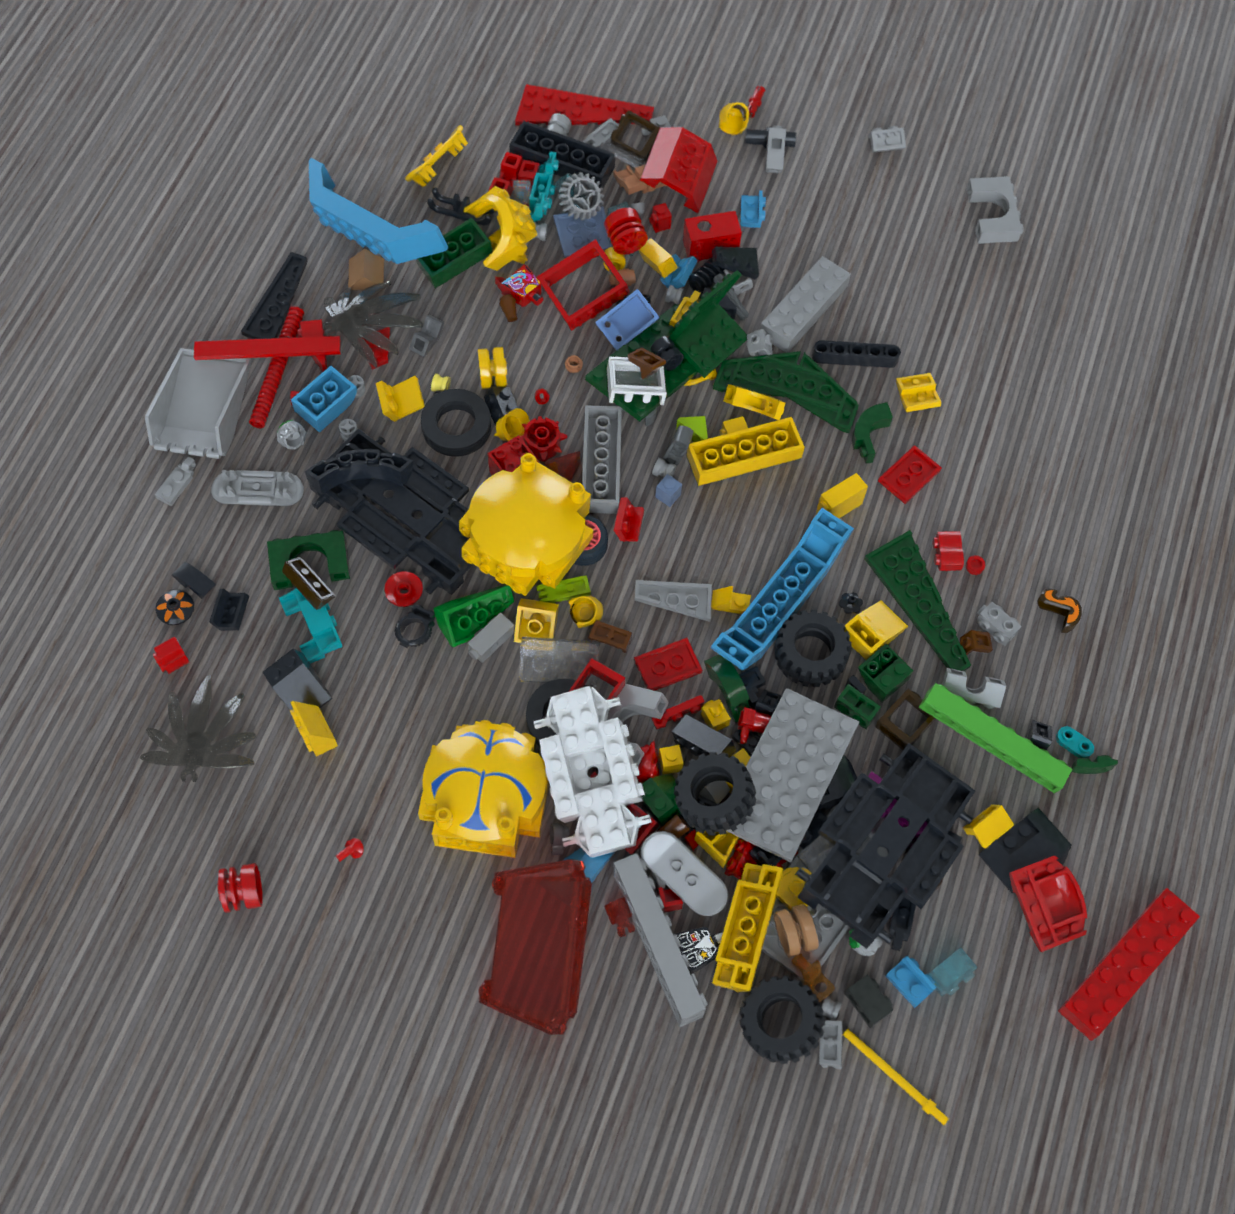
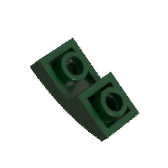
[1071,755,1118,774]

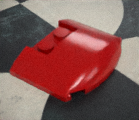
[1009,856,1087,952]

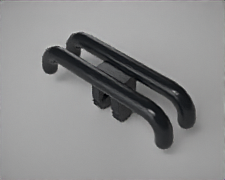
[427,187,496,226]

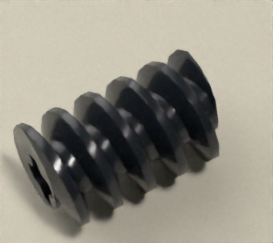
[688,258,725,295]

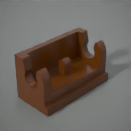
[589,620,632,653]

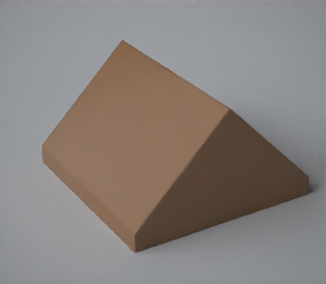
[348,249,384,290]

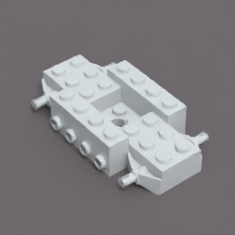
[534,686,652,858]

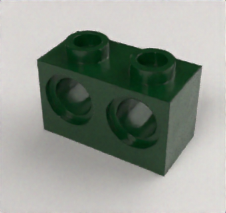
[834,684,881,729]

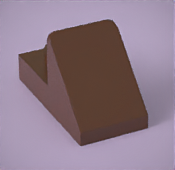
[628,347,666,380]

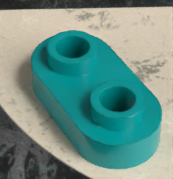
[1056,726,1094,759]

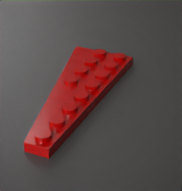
[515,84,654,126]

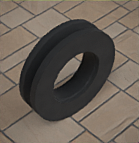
[421,389,491,457]
[526,679,587,748]

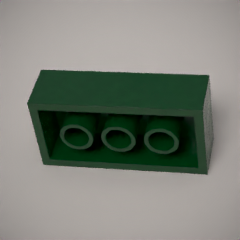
[416,218,493,289]

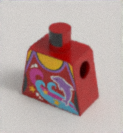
[501,264,544,307]

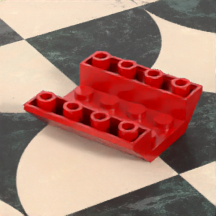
[640,127,718,213]

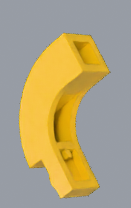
[723,384,785,420]

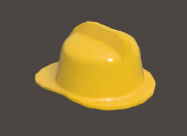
[494,408,530,442]

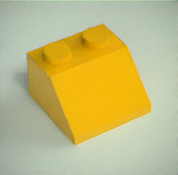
[514,598,559,648]

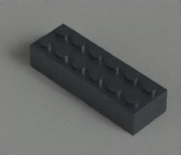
[509,120,615,188]

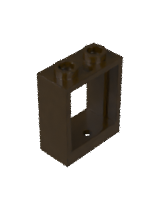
[611,110,660,163]
[875,688,936,750]

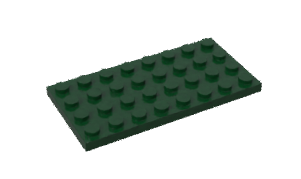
[585,304,699,422]

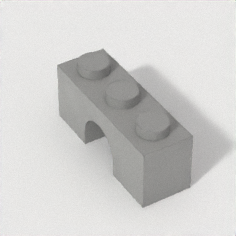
[942,668,1006,709]

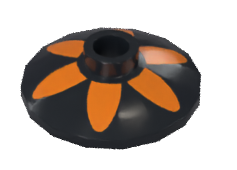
[155,590,194,625]

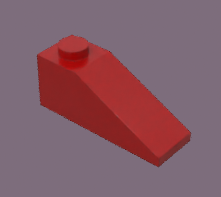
[298,319,327,372]

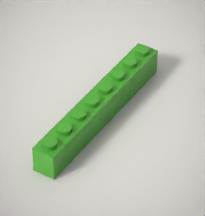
[919,683,1072,793]

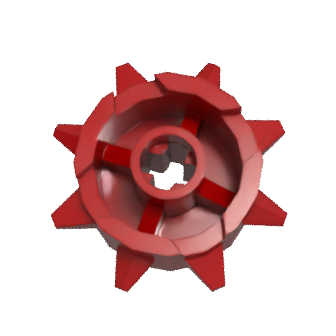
[521,416,567,462]

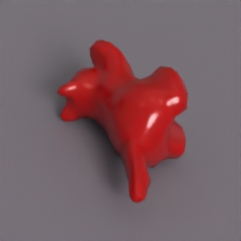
[637,741,660,784]

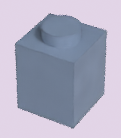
[655,474,682,507]

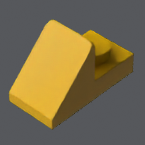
[711,586,751,614]

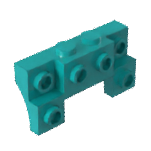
[529,152,559,224]
[279,588,343,664]

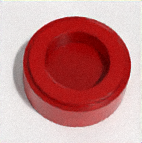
[965,555,986,575]

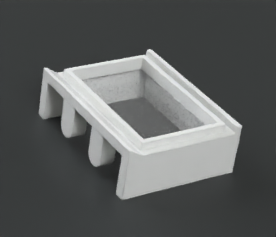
[607,357,667,405]

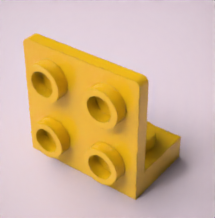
[376,376,425,422]

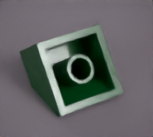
[642,774,681,827]

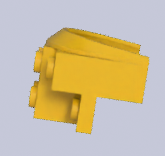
[464,186,538,271]

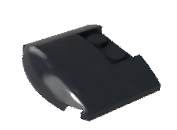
[979,807,1072,893]

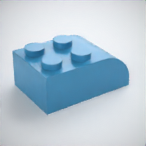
[291,366,357,432]

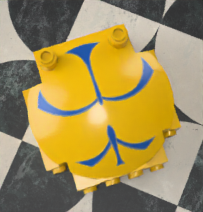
[418,720,549,858]

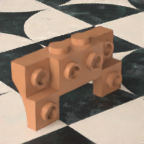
[613,164,666,195]

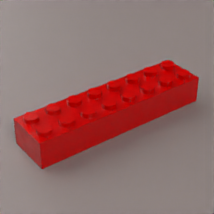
[1058,888,1200,1041]

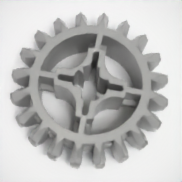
[558,173,605,221]

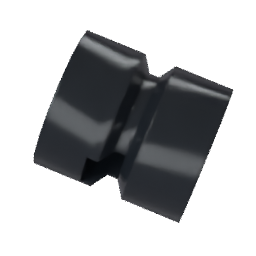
[650,336,684,371]

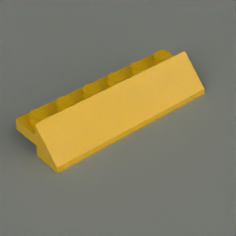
[712,863,784,992]

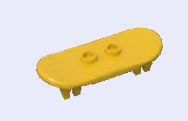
[405,125,468,188]

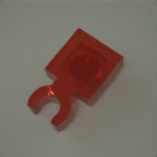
[604,897,635,937]

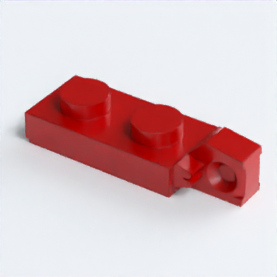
[651,695,705,730]

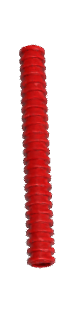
[249,306,305,428]

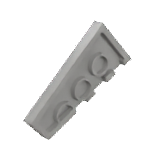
[635,580,712,622]

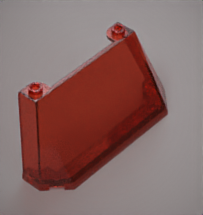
[479,859,592,1035]

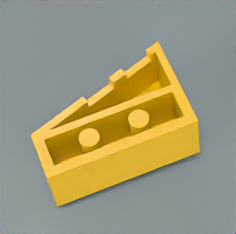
[694,830,739,868]

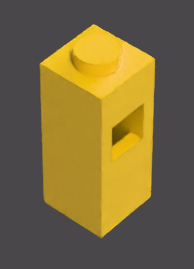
[638,238,678,278]

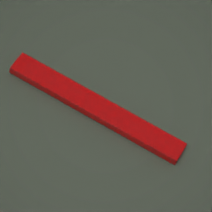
[194,336,341,360]

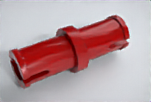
[748,86,765,118]

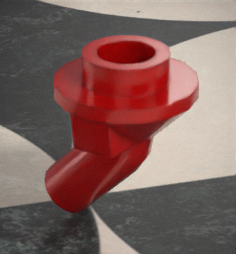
[335,838,364,862]

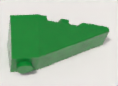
[433,584,514,647]

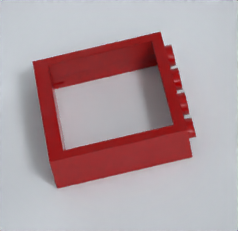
[537,239,630,331]

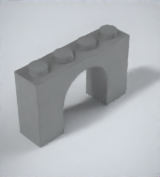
[966,176,1023,244]
[607,684,669,766]

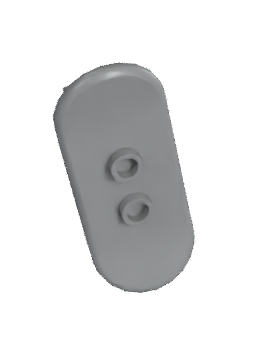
[211,470,304,506]
[641,831,728,916]

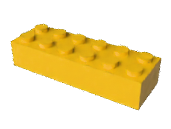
[687,417,804,486]

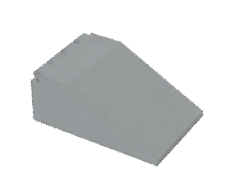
[145,348,251,459]

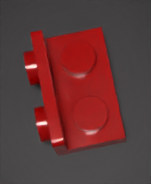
[614,497,645,542]
[724,838,757,880]

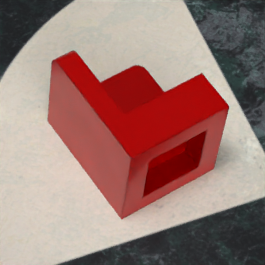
[657,887,683,913]

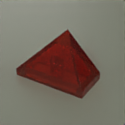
[545,451,581,482]

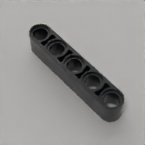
[812,340,901,368]

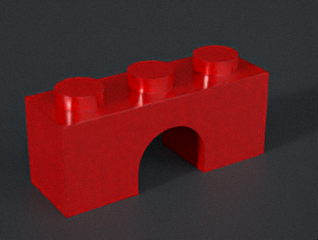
[488,152,523,198]

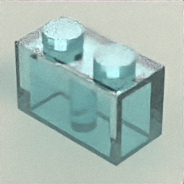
[928,948,978,997]

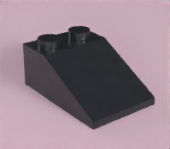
[262,648,333,710]

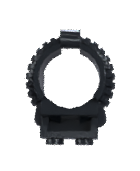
[394,604,435,648]

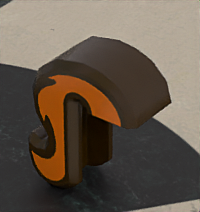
[1037,588,1082,633]

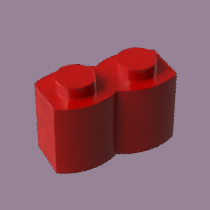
[932,531,964,571]
[152,636,190,674]

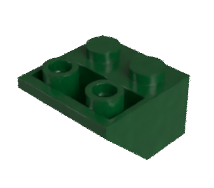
[858,644,914,703]

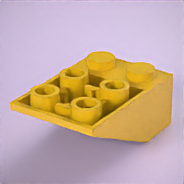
[844,600,908,660]
[290,701,338,757]

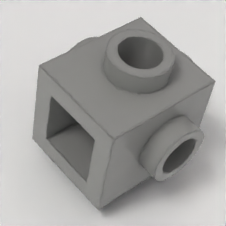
[746,329,773,357]

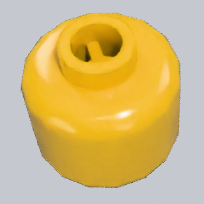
[603,247,626,272]

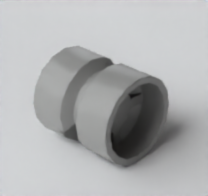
[546,113,571,136]

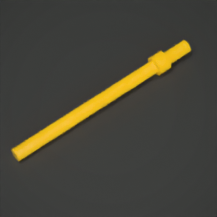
[843,1029,949,1125]

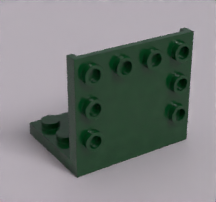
[669,270,747,378]

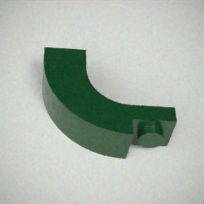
[852,402,893,464]
[704,654,751,723]

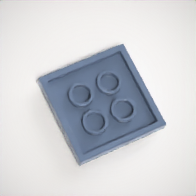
[553,206,612,259]

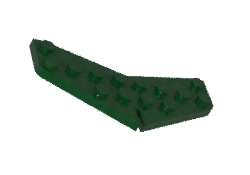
[713,351,859,433]

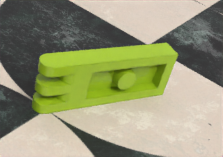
[536,575,591,603]

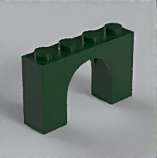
[267,530,350,590]

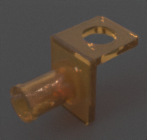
[792,953,835,1001]

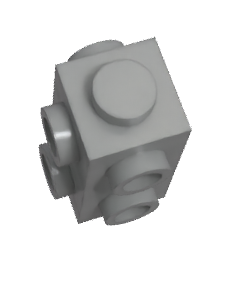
[976,602,1022,646]

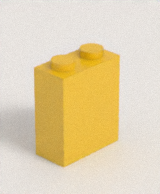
[816,473,868,518]

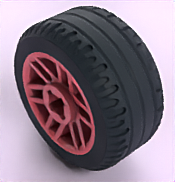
[574,515,608,566]

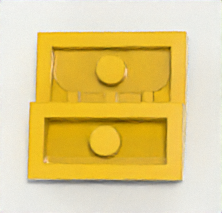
[896,373,941,412]

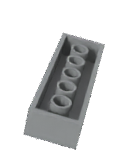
[760,256,851,353]
[582,405,622,514]

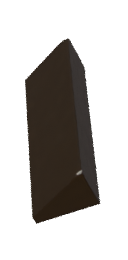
[282,556,336,610]

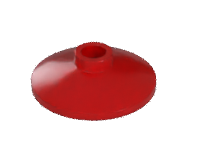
[384,571,423,607]

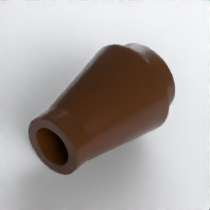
[499,294,518,322]

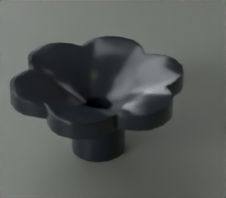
[839,592,863,614]

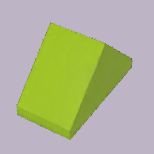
[676,416,708,443]

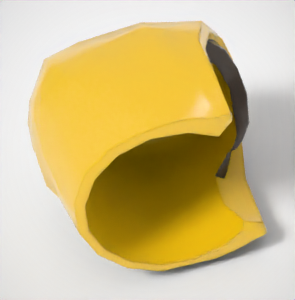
[719,102,749,135]
[568,596,603,628]

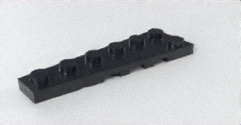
[241,252,308,339]

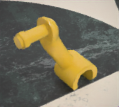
[684,369,717,386]

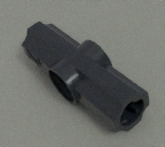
[745,126,796,149]

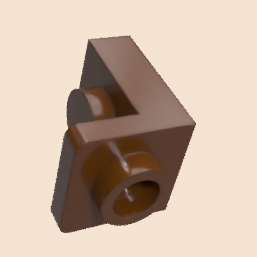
[960,630,993,655]

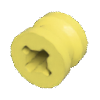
[431,374,450,392]

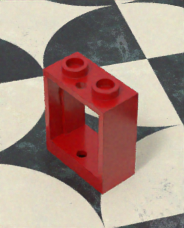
[569,658,625,700]

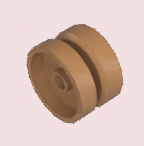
[774,904,818,957]

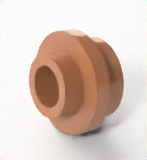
[565,355,583,373]

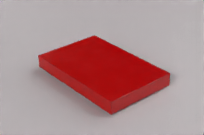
[878,445,942,504]
[634,638,703,691]

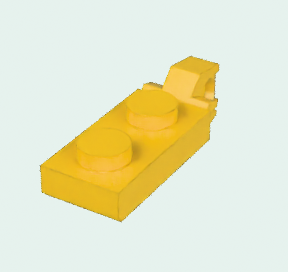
[669,290,701,327]

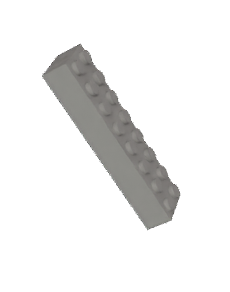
[613,853,707,1027]

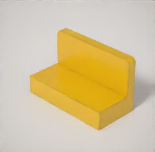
[963,804,1014,848]

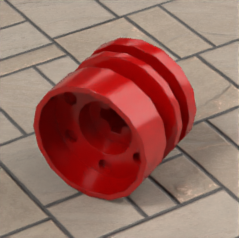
[604,207,648,255]
[217,863,263,913]

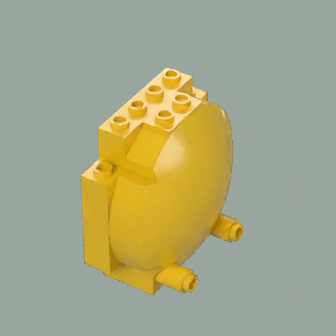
[459,453,594,596]

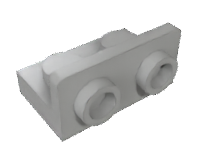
[868,126,906,153]

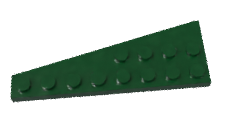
[864,530,971,671]

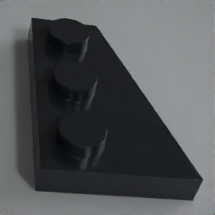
[712,246,759,280]

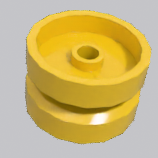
[478,347,507,389]

